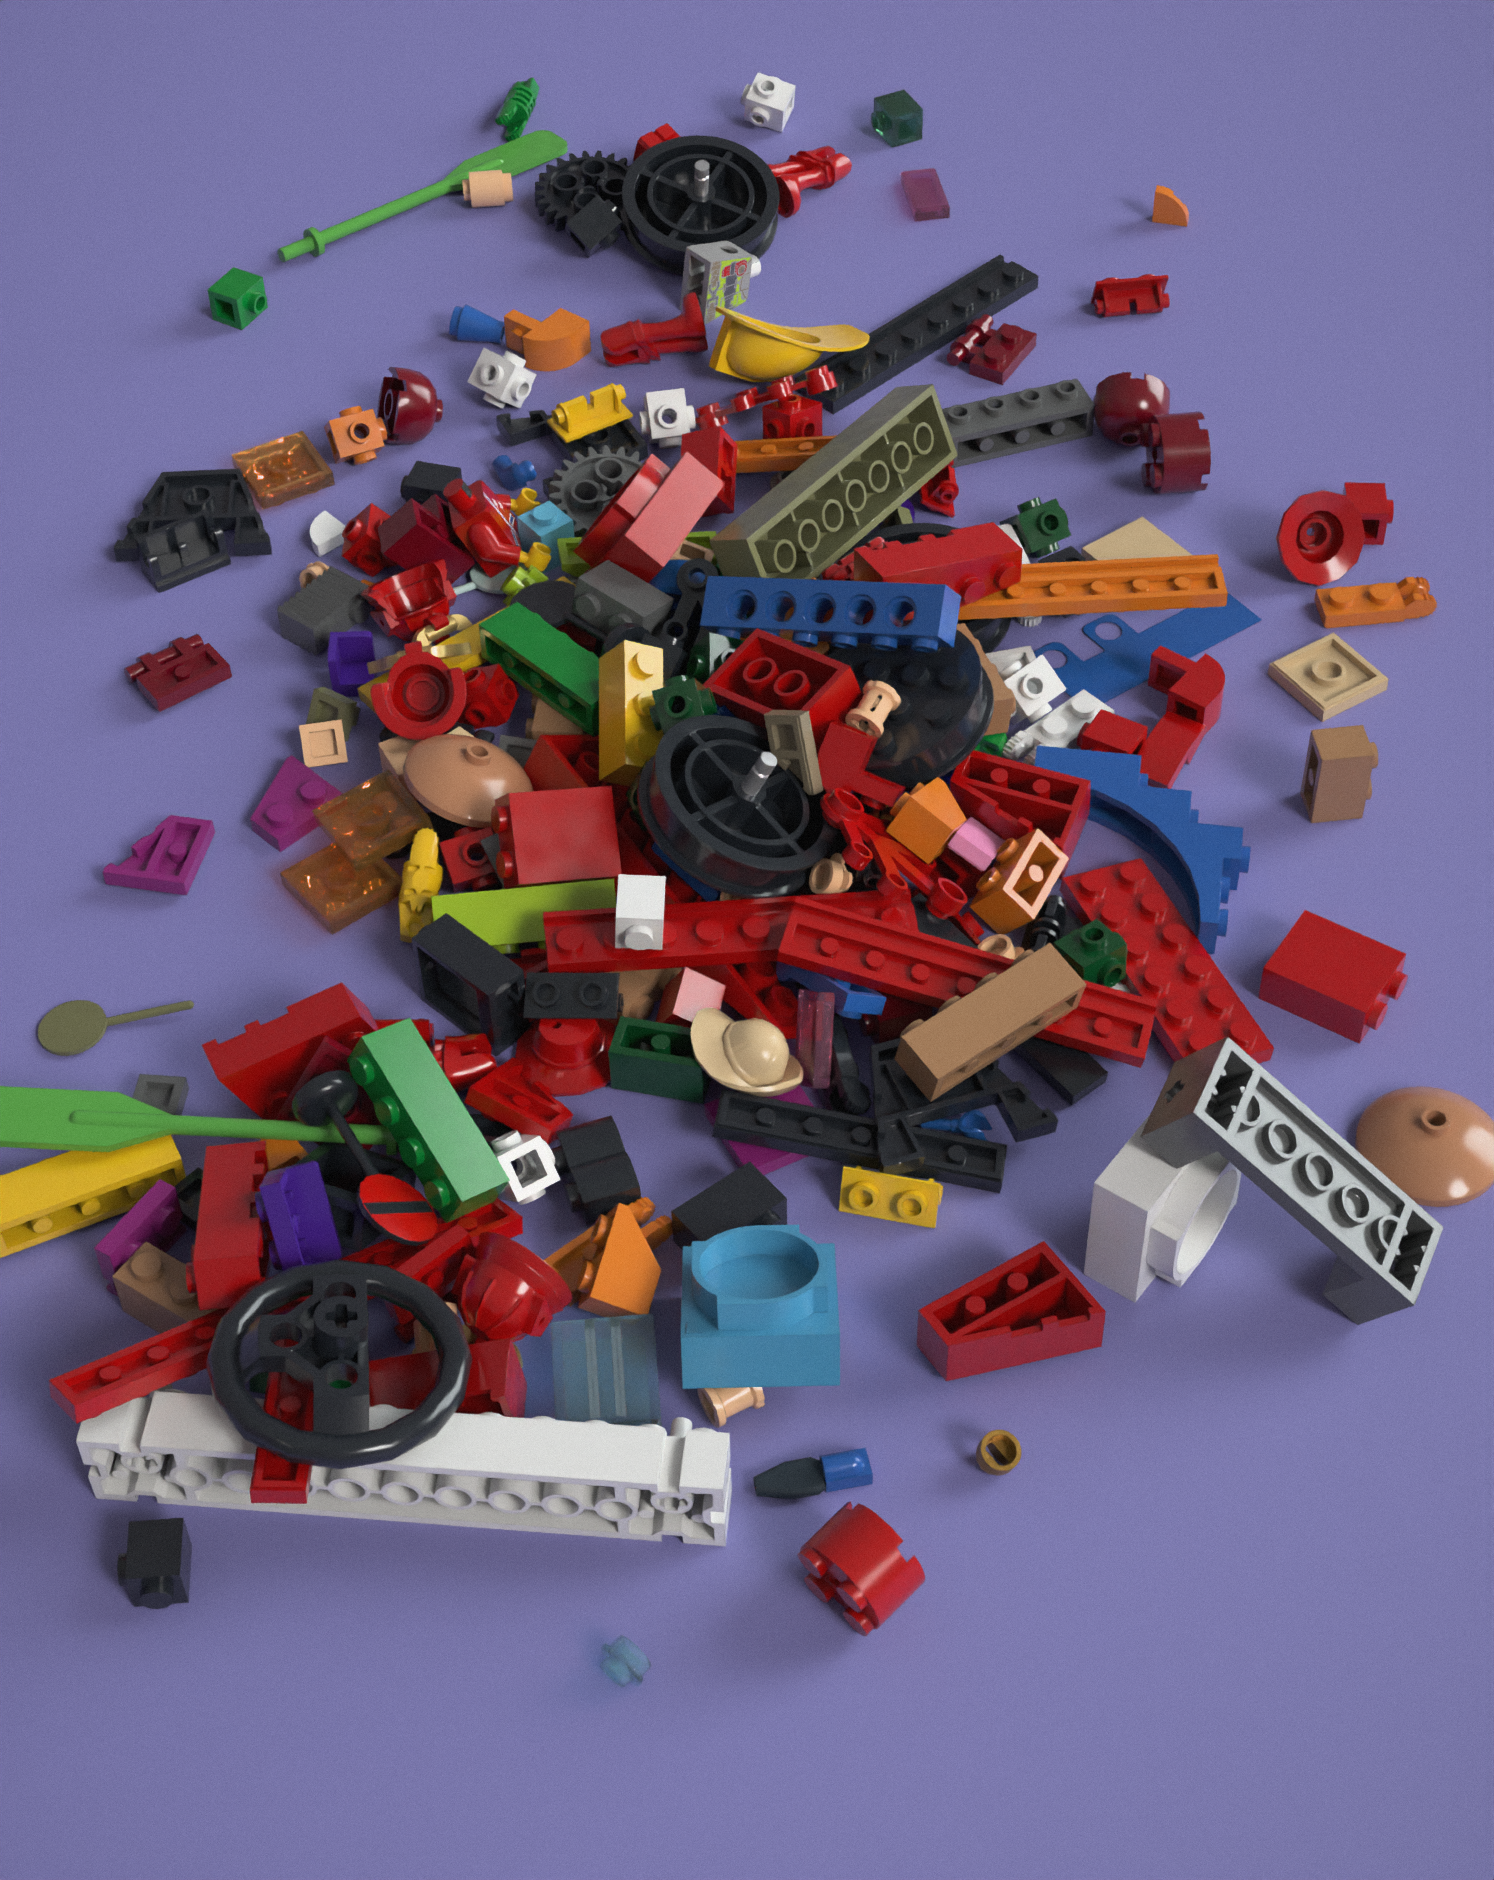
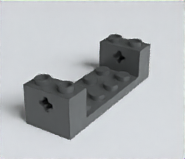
[1140,1036,1443,1325]

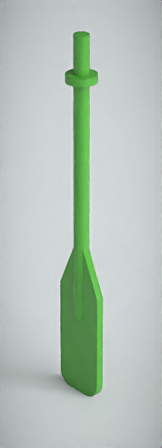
[277,130,568,262]
[0,1086,399,1155]

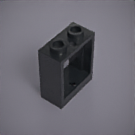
[412,913,530,1057]
[292,1142,417,1252]

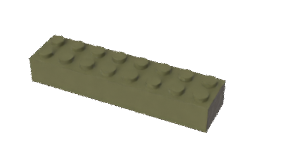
[709,384,958,614]

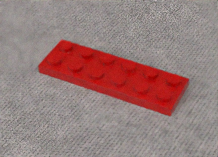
[1059,858,1274,1064]

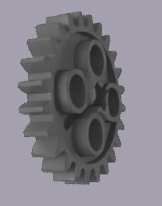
[548,445,642,538]

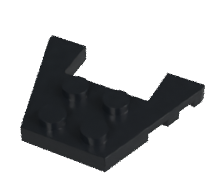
[496,410,648,499]
[114,468,272,562]
[869,1038,1058,1175]

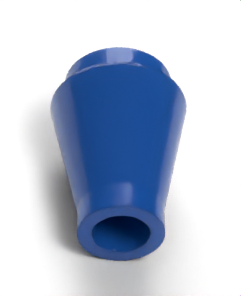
[449,304,505,344]

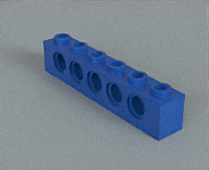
[700,576,961,653]

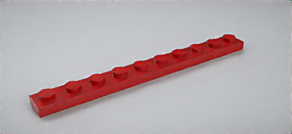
[49,1198,523,1424]

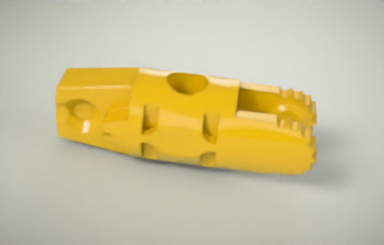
[398,827,443,943]

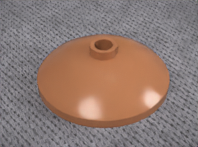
[403,734,533,828]
[1355,1086,1494,1207]

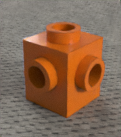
[324,406,387,465]

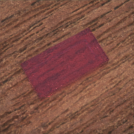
[901,168,950,222]
[795,989,835,1088]

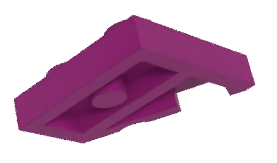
[250,755,347,852]
[103,815,215,895]

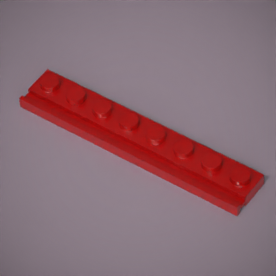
[543,889,919,973]
[776,896,1158,1068]

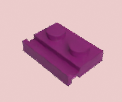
[94,1179,187,1296]

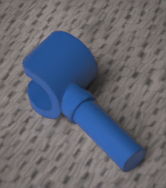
[921,1110,992,1141]

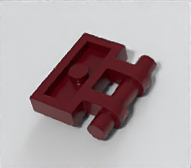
[946,314,1037,385]
[124,634,232,712]

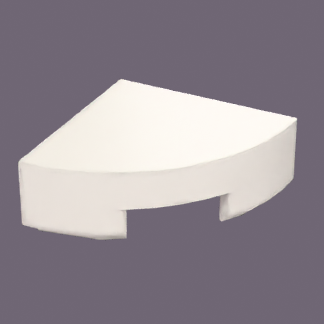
[310,511,345,557]

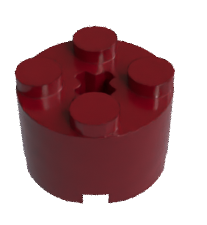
[1139,411,1211,494]

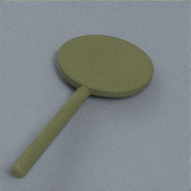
[38,1000,194,1056]

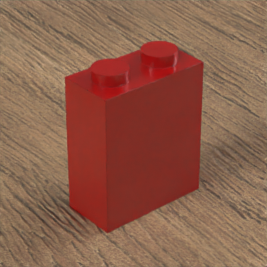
[491,786,622,889]
[1258,910,1408,1044]

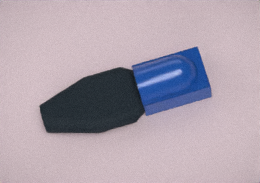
[753,1447,873,1499]

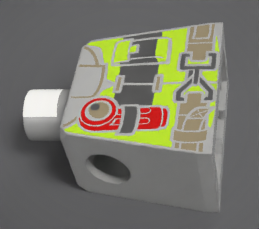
[680,241,761,325]

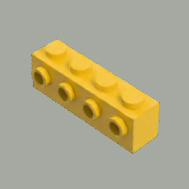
[0,1135,186,1258]

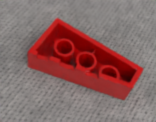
[854,522,1023,624]
[186,1140,274,1311]

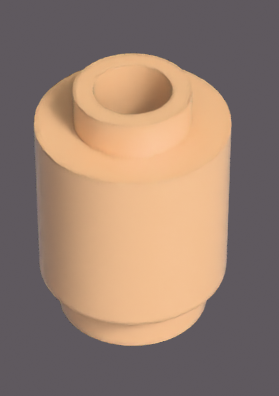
[462,170,513,208]

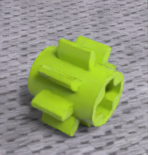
[500,565,549,606]

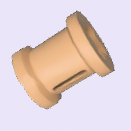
[845,680,901,738]
[697,1387,765,1428]

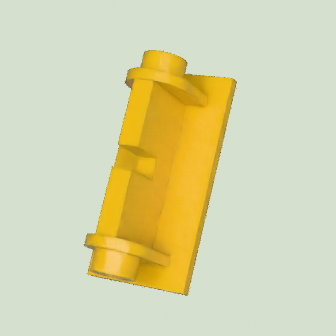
[547,383,633,443]
[839,1165,943,1228]

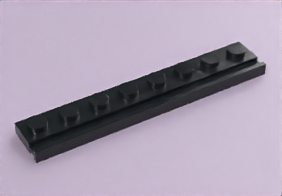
[795,254,1039,415]

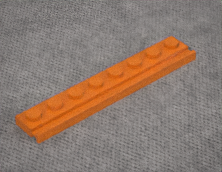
[958,554,1228,620]

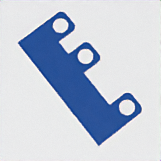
[1034,593,1262,703]

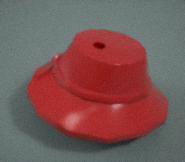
[1276,490,1365,586]
[515,1019,616,1097]

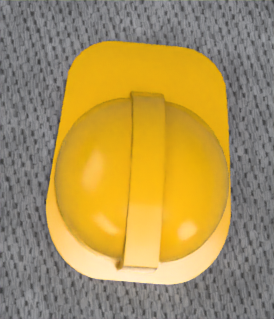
[709,306,870,382]

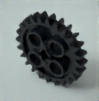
[535,151,631,232]

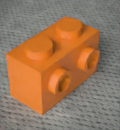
[969,828,1069,935]

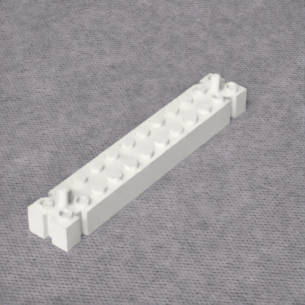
[76,1384,732,1546]

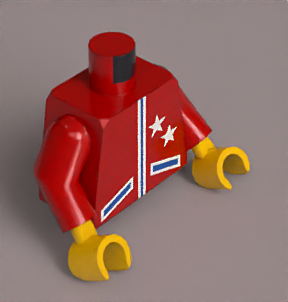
[443,478,552,578]

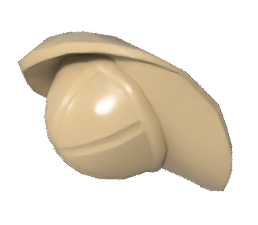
[691,1008,803,1097]

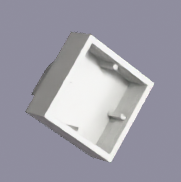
[1084,1113,1241,1303]

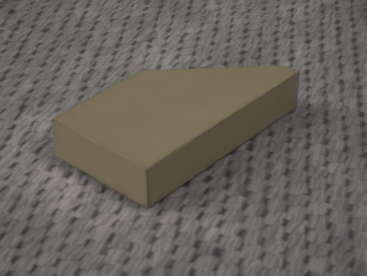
[764,710,823,795]

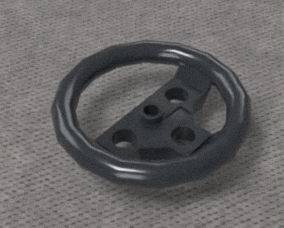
[206,1259,472,1469]

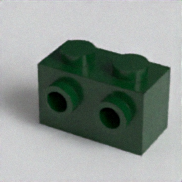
[608,1016,711,1104]

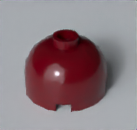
[377,367,443,445]
[1093,372,1170,446]

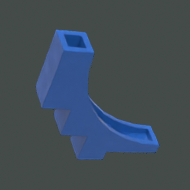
[1034,745,1251,954]

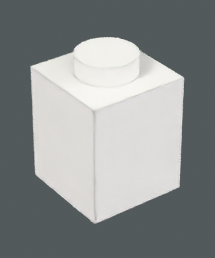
[615,874,666,950]

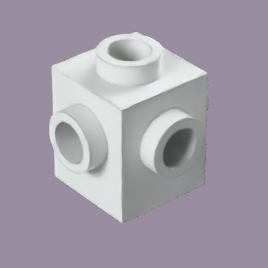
[741,73,796,133]
[467,348,537,409]
[639,388,696,449]
[999,654,1066,725]
[491,1130,560,1205]

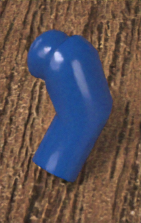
[492,455,537,491]

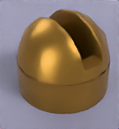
[976,1430,1022,1476]

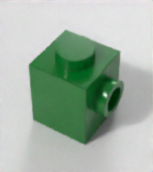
[207,267,268,330]

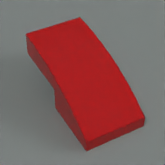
[1137,711,1207,789]

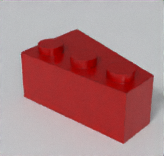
[202,982,379,1120]
[369,1338,527,1418]

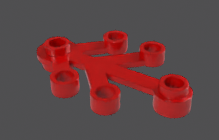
[695,365,838,430]
[820,788,968,920]

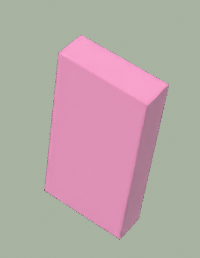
[948,817,1005,872]

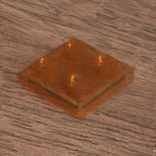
[231,431,335,509]
[312,769,434,872]
[280,831,403,935]

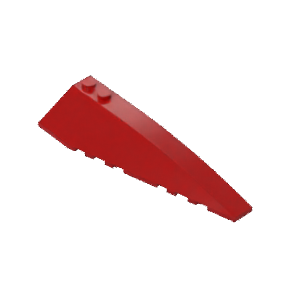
[523,735,813,1039]

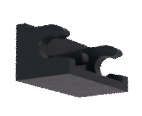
[135,509,231,593]

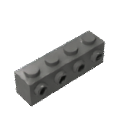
[942,379,1095,468]

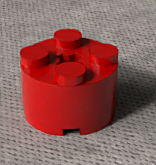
[797,1501,925,1636]

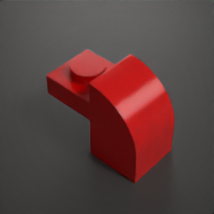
[1148,645,1225,734]
[818,720,906,811]

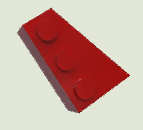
[950,750,1091,880]
[917,1241,1106,1381]

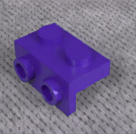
[255,1161,342,1271]

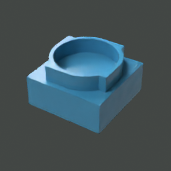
[681,1224,840,1389]

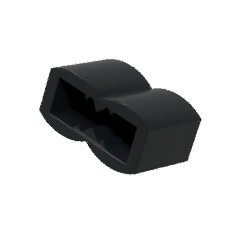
[551,1115,641,1225]

